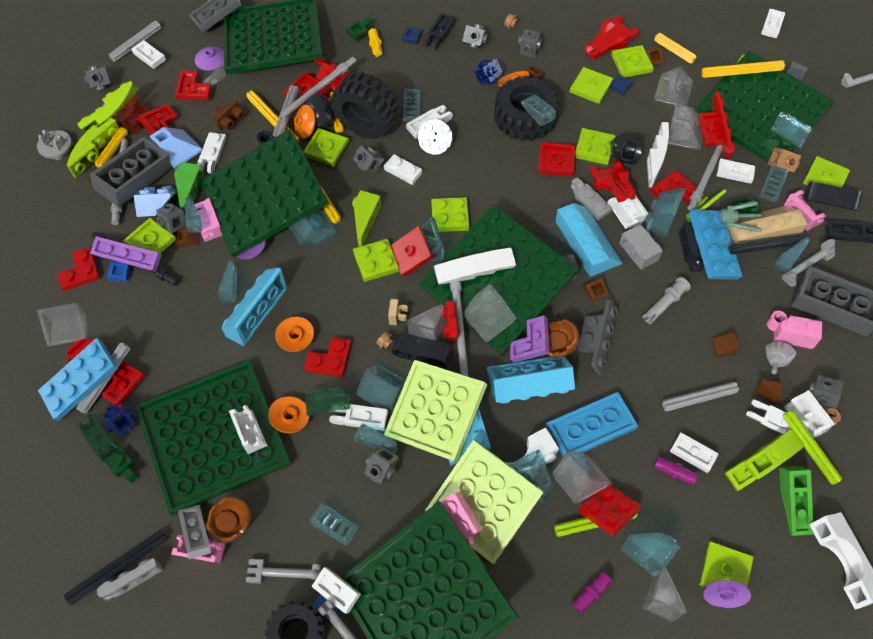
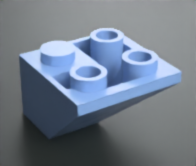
[150,127,203,169]
[134,186,177,217]

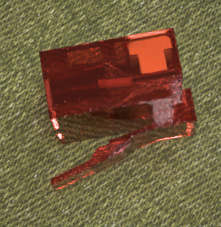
[114,94,150,135]

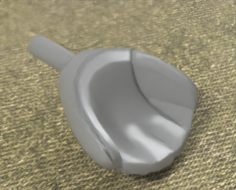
[765,341,797,374]

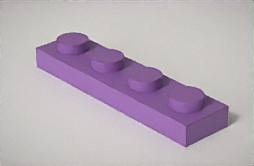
[90,236,162,272]

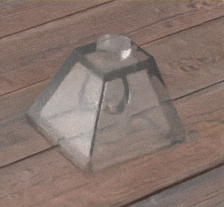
[668,104,703,150]
[463,284,517,343]

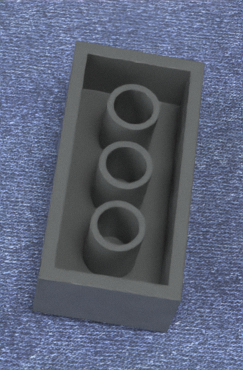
[90,137,171,207]
[791,266,873,337]

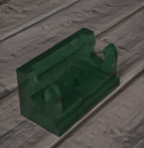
[305,386,351,416]
[78,413,119,462]

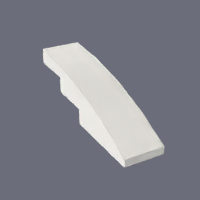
[647,122,669,187]
[434,248,516,285]

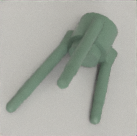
[720,202,762,232]

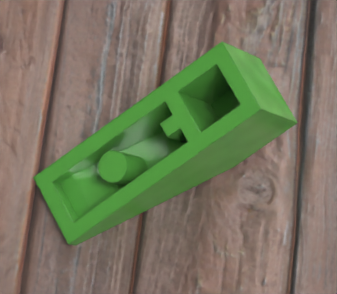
[174,162,204,217]
[779,466,814,536]

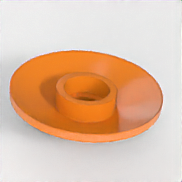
[497,71,529,86]
[294,105,315,139]
[275,317,314,352]
[268,396,309,433]

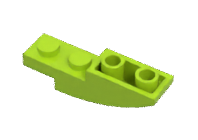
[77,81,137,133]
[67,118,119,178]
[724,428,804,491]

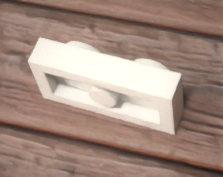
[761,9,785,38]
[132,40,166,69]
[384,155,422,185]
[716,159,755,184]
[670,433,718,473]
[312,567,361,614]

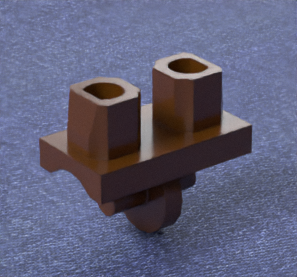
[213,99,245,131]

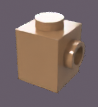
[767,148,801,173]

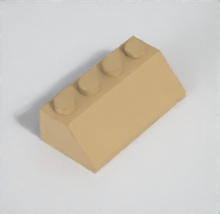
[728,206,808,243]

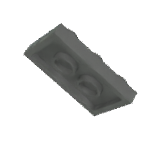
[189,0,240,33]

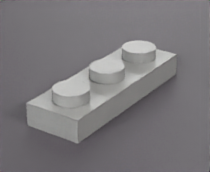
[178,505,211,559]

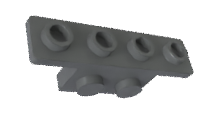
[577,300,618,374]

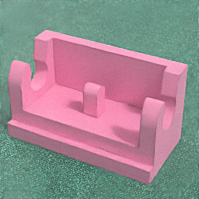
[784,190,826,231]
[193,198,222,242]
[172,535,226,563]

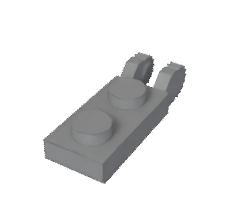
[97,558,163,601]

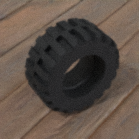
[331,72,399,139]
[494,76,560,141]

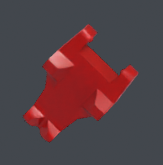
[585,15,640,60]
[590,161,635,203]

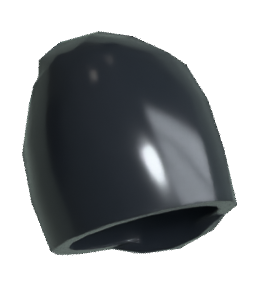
[304,95,335,129]
[610,134,643,165]

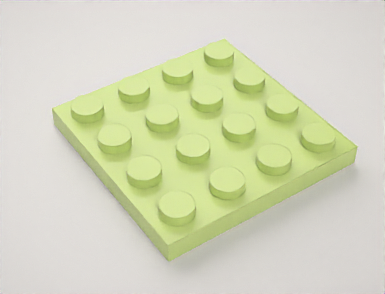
[384,360,487,462]
[425,440,544,564]

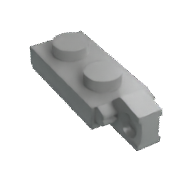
[570,178,613,221]

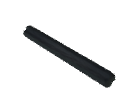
[728,232,809,255]
[64,531,167,605]

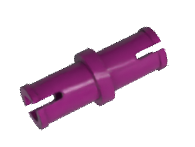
[653,456,698,486]
[571,572,613,614]

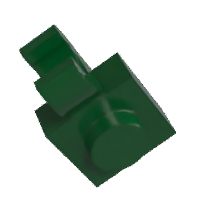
[346,17,374,41]
[732,197,762,215]
[104,448,138,484]

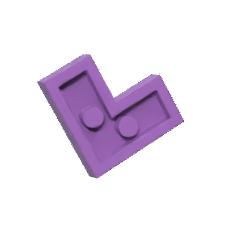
[510,316,549,363]

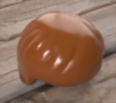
[546,319,579,358]
[206,496,251,543]

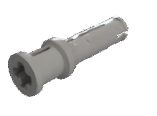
[642,277,691,324]

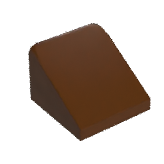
[645,47,664,66]
[524,66,545,80]
[176,225,200,247]
[582,277,609,302]
[712,332,739,357]
[756,379,782,404]

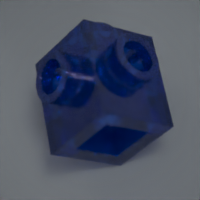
[474,58,503,85]
[103,404,136,437]

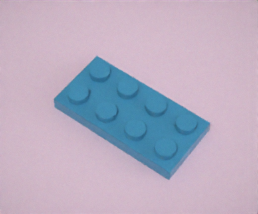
[689,210,743,280]
[38,338,118,421]
[546,392,638,461]

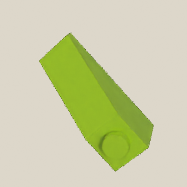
[352,190,381,247]

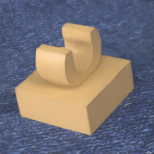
[388,299,408,325]

